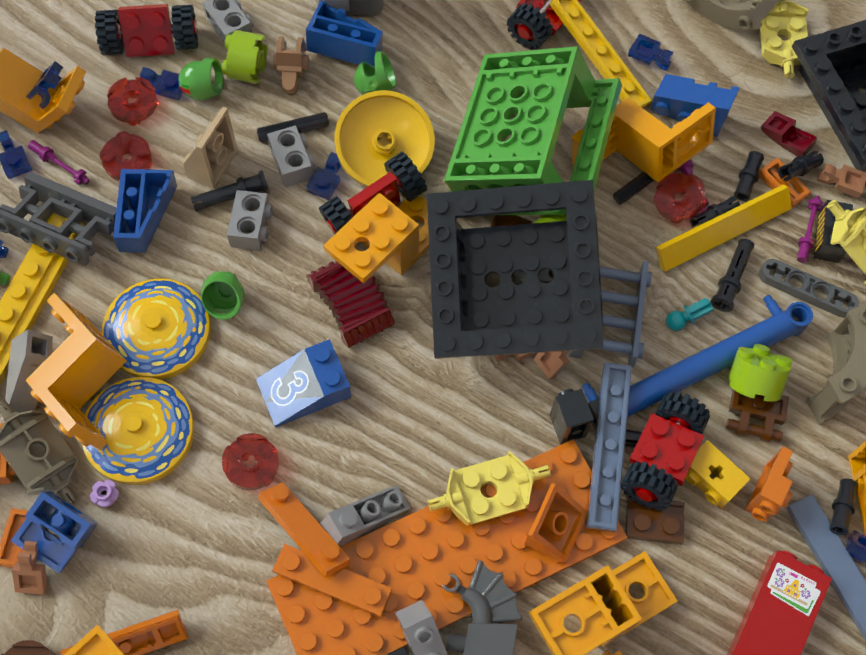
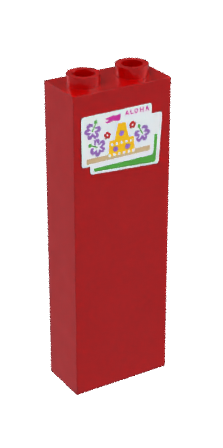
[727,550,832,655]

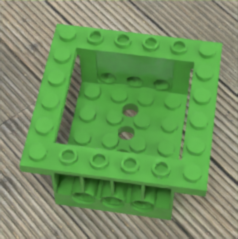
[444,46,622,215]

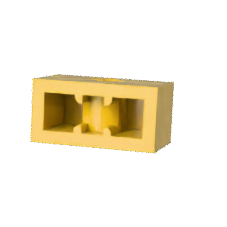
[685,440,750,509]

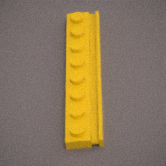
[0,214,84,385]

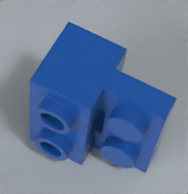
[11,491,98,573]

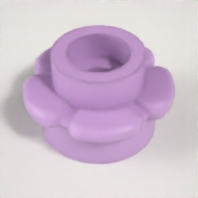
[90,480,119,507]

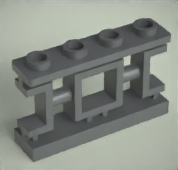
[0,172,116,266]

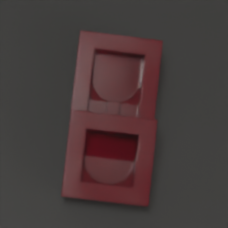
[761,111,817,156]

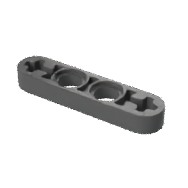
[759,259,859,318]

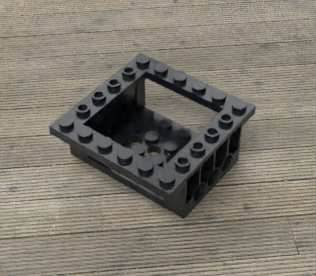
[792,20,866,186]
[427,180,604,359]

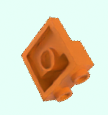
[745,446,793,522]

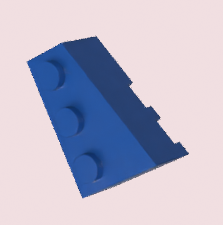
[306,0,383,67]
[650,74,740,137]
[113,169,177,253]

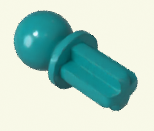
[665,298,713,331]

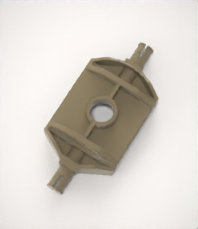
[0,399,79,504]

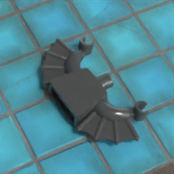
[442,560,523,655]

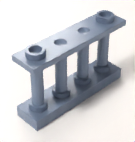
[570,261,652,367]

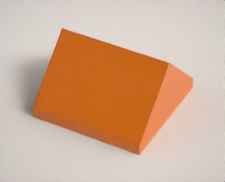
[524,483,588,563]

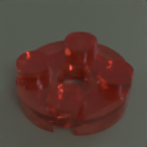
[107,77,159,126]
[99,131,152,181]
[654,172,706,223]
[222,433,279,490]

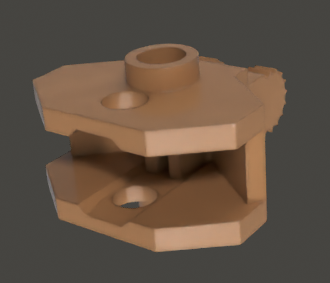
[273,36,309,95]

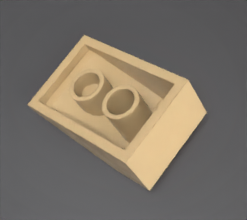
[183,107,238,189]

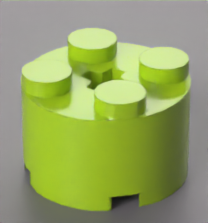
[222,30,268,84]
[728,344,793,401]

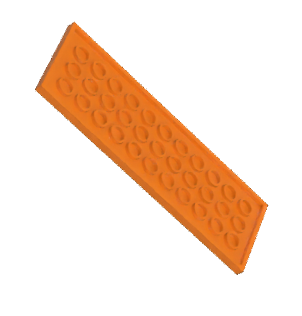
[266,439,628,655]

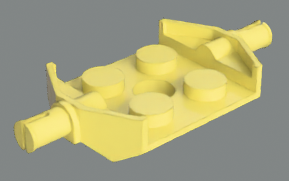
[760,0,809,79]
[826,200,866,285]
[427,451,551,526]

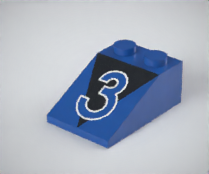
[256,339,352,428]

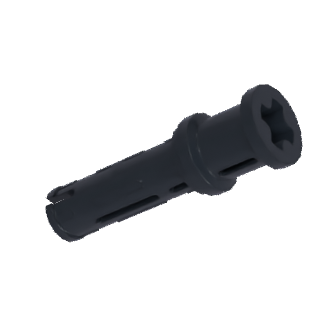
[190,170,270,212]
[710,238,755,312]

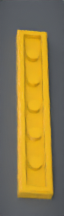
[549,0,652,109]
[656,184,792,272]

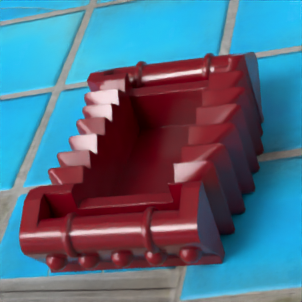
[306,261,395,348]

